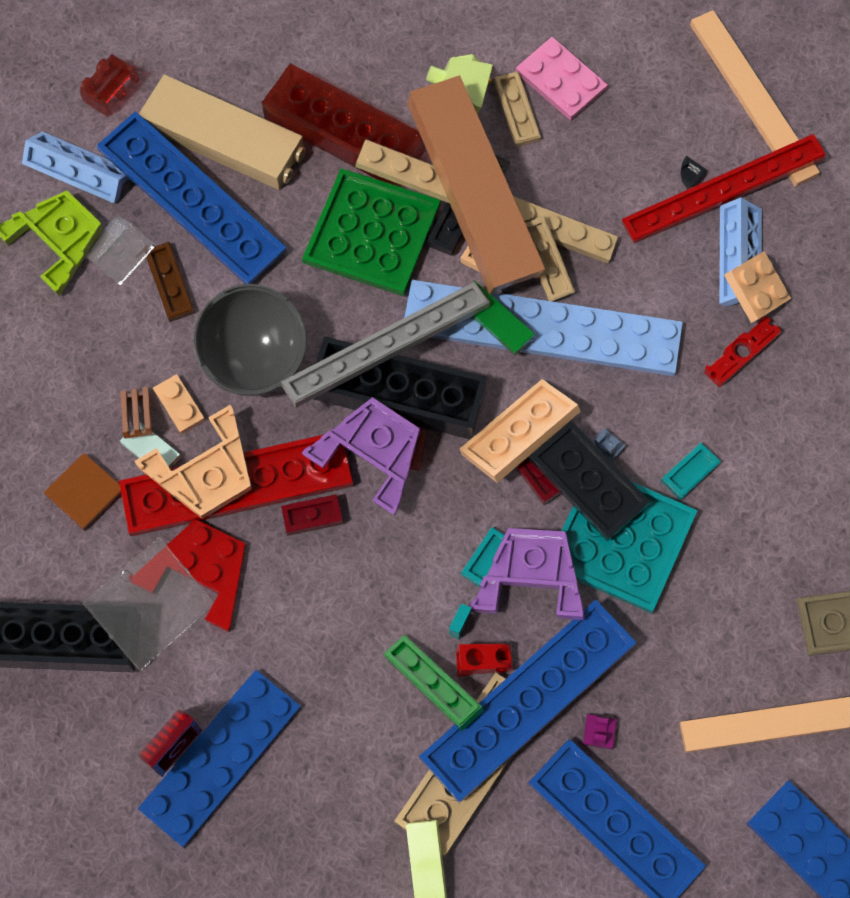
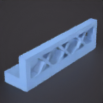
[22,131,129,203]
[719,198,762,306]

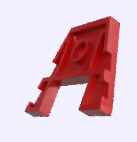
[129,520,246,633]

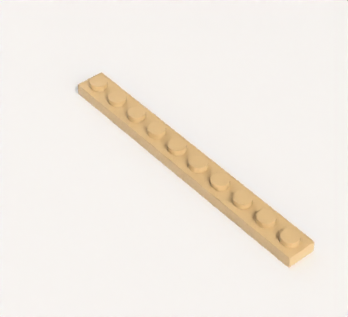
[355,139,618,263]

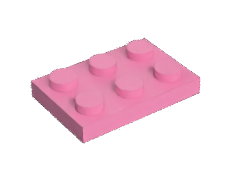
[515,37,608,121]

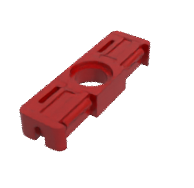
[704,315,781,387]

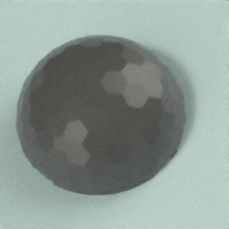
[193,284,307,396]

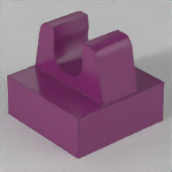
[582,714,617,750]

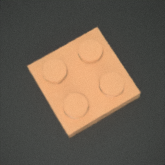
[724,251,791,323]

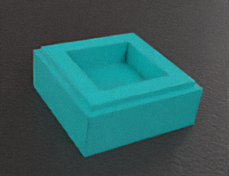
[449,603,472,640]

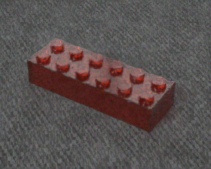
[261,63,426,187]

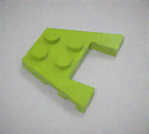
[0,190,103,296]

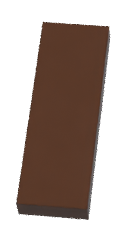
[144,242,195,322]

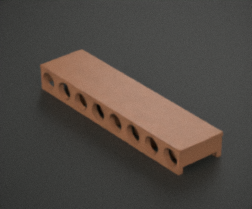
[407,75,545,295]

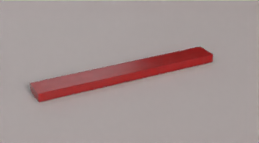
[622,134,826,244]

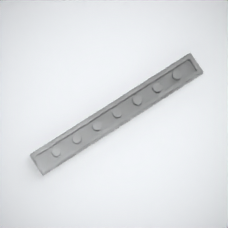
[281,282,489,408]

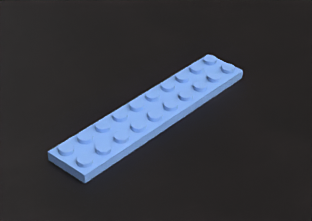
[404,280,682,376]

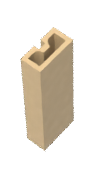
[139,75,306,190]

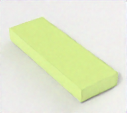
[406,820,447,898]

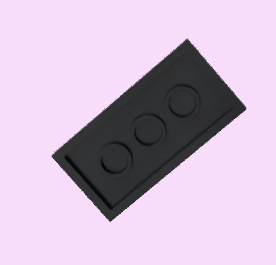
[529,421,650,542]

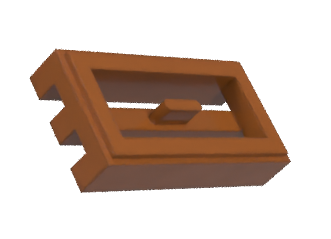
[120,387,152,439]

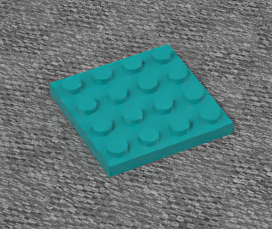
[561,481,698,614]

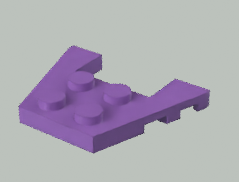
[302,398,420,516]
[470,528,585,620]

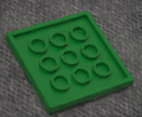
[302,168,441,297]

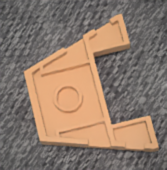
[135,405,252,519]

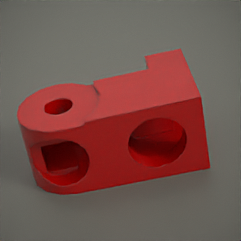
[456,644,513,677]

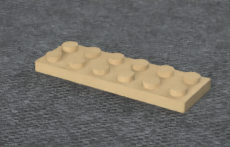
[394,672,511,858]

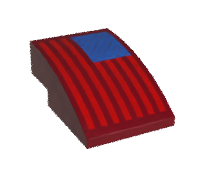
[137,709,203,777]

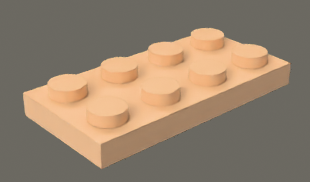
[460,379,581,483]

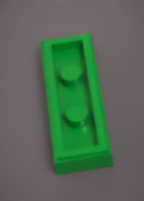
[471,281,535,356]

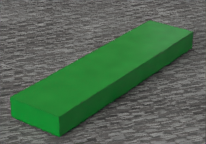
[383,634,484,731]

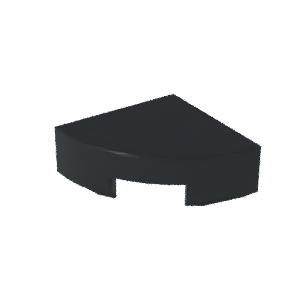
[680,156,708,189]

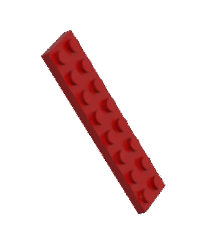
[119,434,353,537]

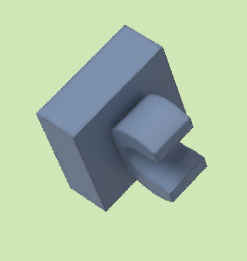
[592,428,625,462]

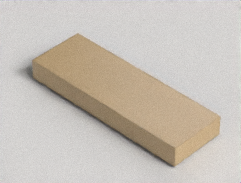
[493,71,541,147]
[525,216,575,301]

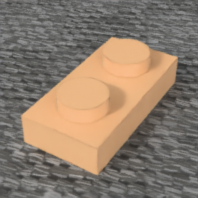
[153,374,205,435]

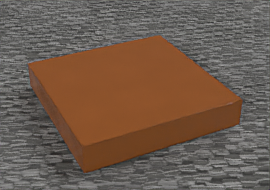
[43,453,121,531]

